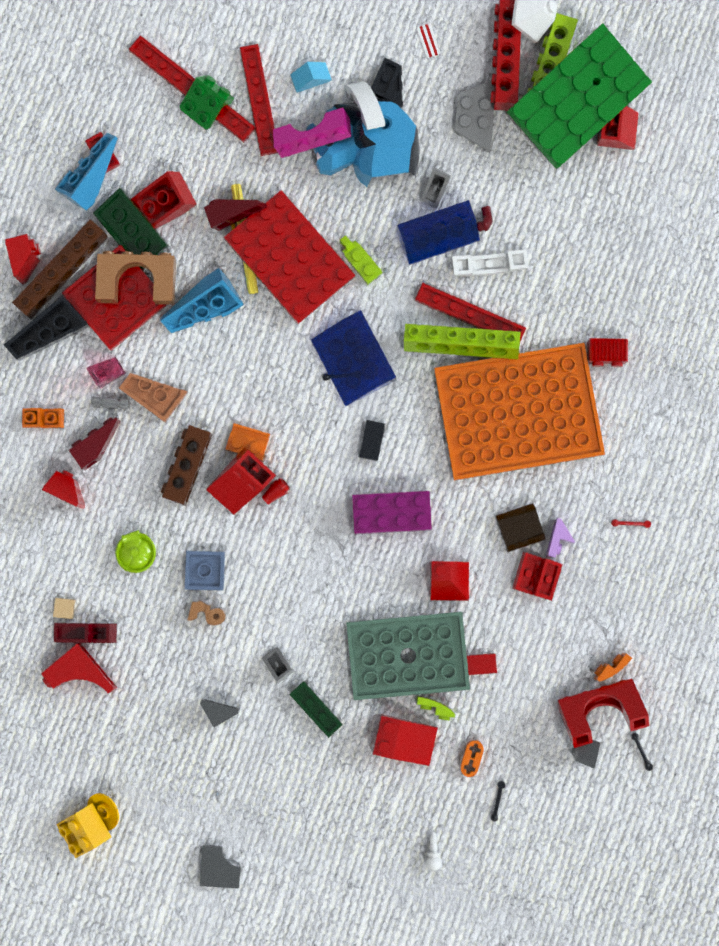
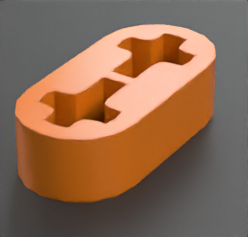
[460,740,484,777]

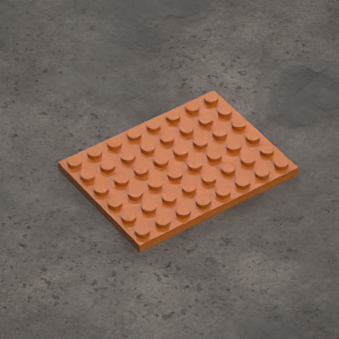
[434,343,605,481]

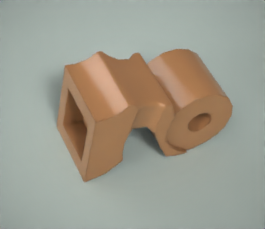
[187,601,226,625]

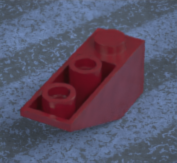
[69,417,121,470]

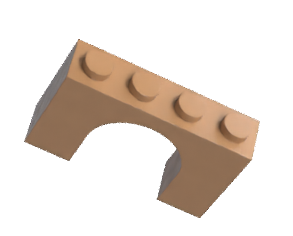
[95,251,176,305]

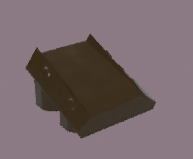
[496,503,546,552]

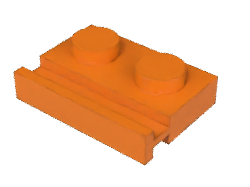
[226,423,270,461]

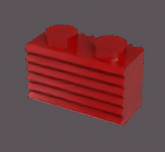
[587,338,628,367]

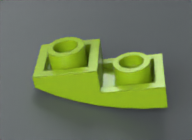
[416,696,455,721]

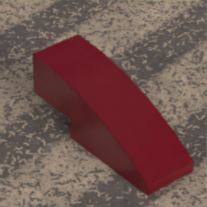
[54,623,117,643]

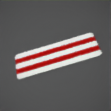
[417,23,440,58]

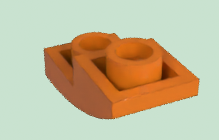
[22,408,64,428]
[593,653,632,682]

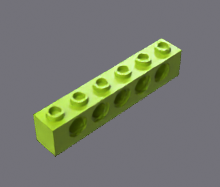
[527,13,578,92]
[404,324,520,359]

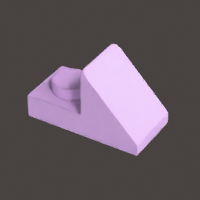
[546,518,575,558]

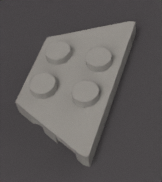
[454,81,495,153]

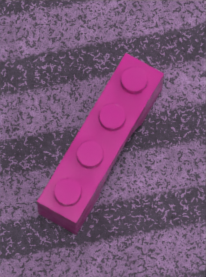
[273,108,351,158]

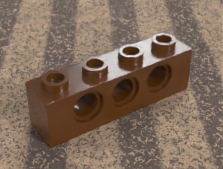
[161,425,212,506]

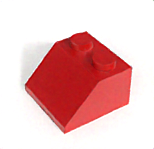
[5,234,41,285]

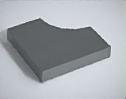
[200,845,241,888]

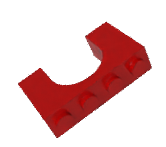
[558,678,649,748]

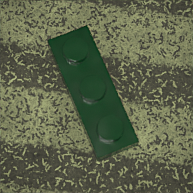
[289,681,343,738]

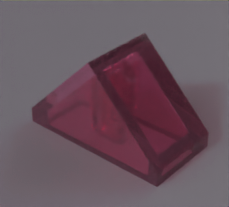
[86,357,125,388]

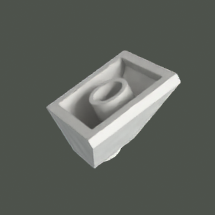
[512,0,557,43]

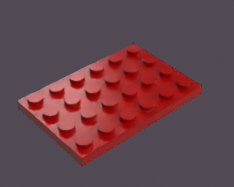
[224,190,356,324]

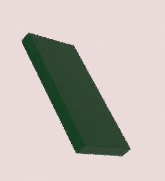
[93,188,169,270]

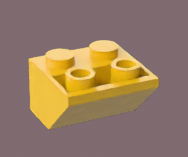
[56,803,112,858]

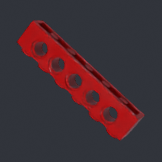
[490,0,521,111]

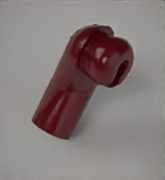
[477,206,493,232]

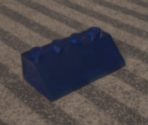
[397,200,480,265]

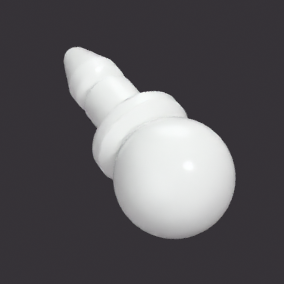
[426,832,442,871]

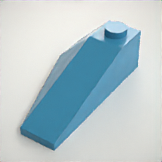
[55,133,118,211]
[160,268,244,333]

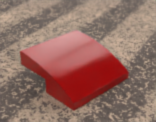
[512,552,563,601]

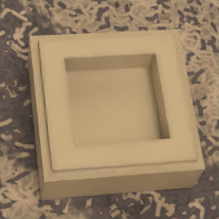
[53,598,76,619]

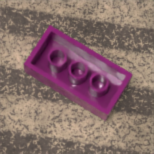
[352,491,432,535]

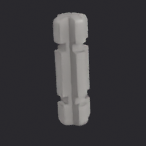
[91,397,129,409]

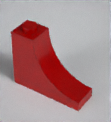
[41,643,117,694]

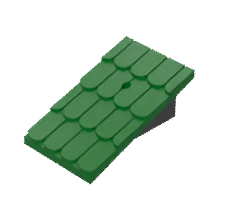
[507,23,652,169]

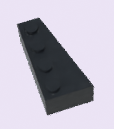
[4,295,90,361]

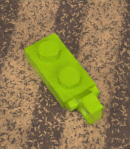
[340,235,383,285]

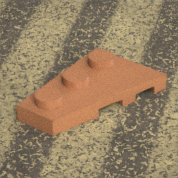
[119,373,188,423]

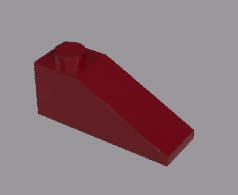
[204,199,267,231]

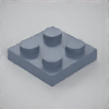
[185,551,225,591]

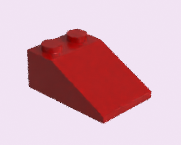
[131,171,197,229]
[373,714,438,766]

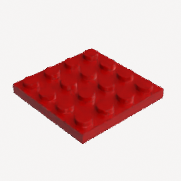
[62,245,166,351]

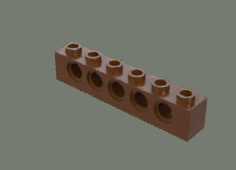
[12,219,108,319]

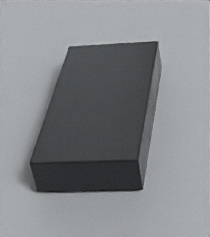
[359,420,385,461]

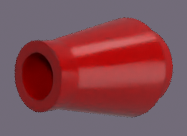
[261,477,290,505]

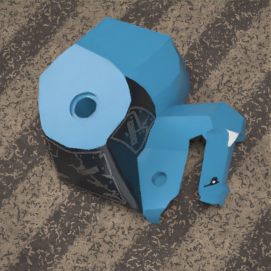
[306,98,420,187]

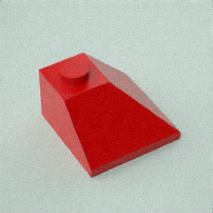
[42,470,85,509]
[430,561,469,601]

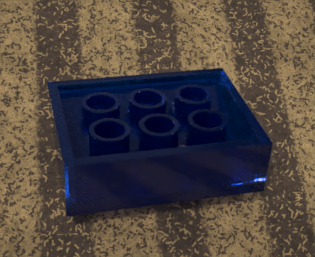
[311,310,396,407]

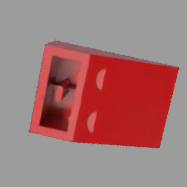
[206,447,276,515]

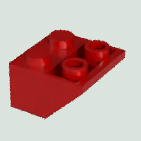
[597,106,639,150]

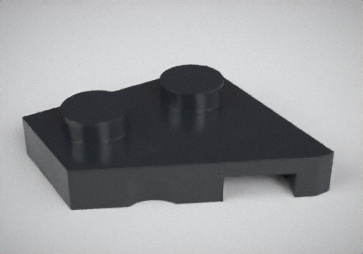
[371,57,403,108]

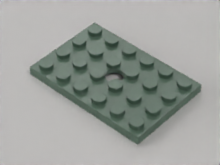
[346,612,470,700]

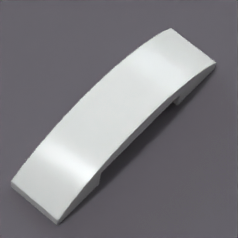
[344,81,385,130]
[451,249,529,276]

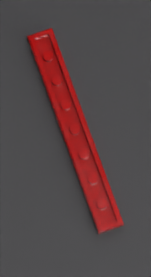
[128,35,256,143]

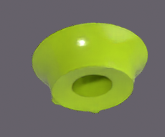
[115,530,156,573]

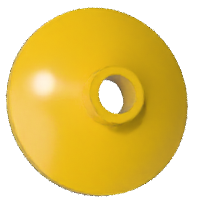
[87,793,119,831]

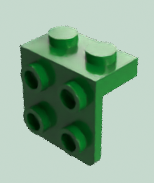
[180,75,234,130]

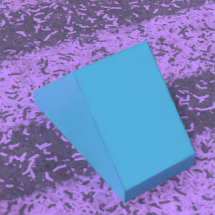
[290,62,332,93]

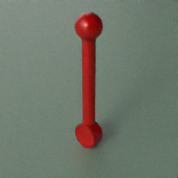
[611,519,651,528]

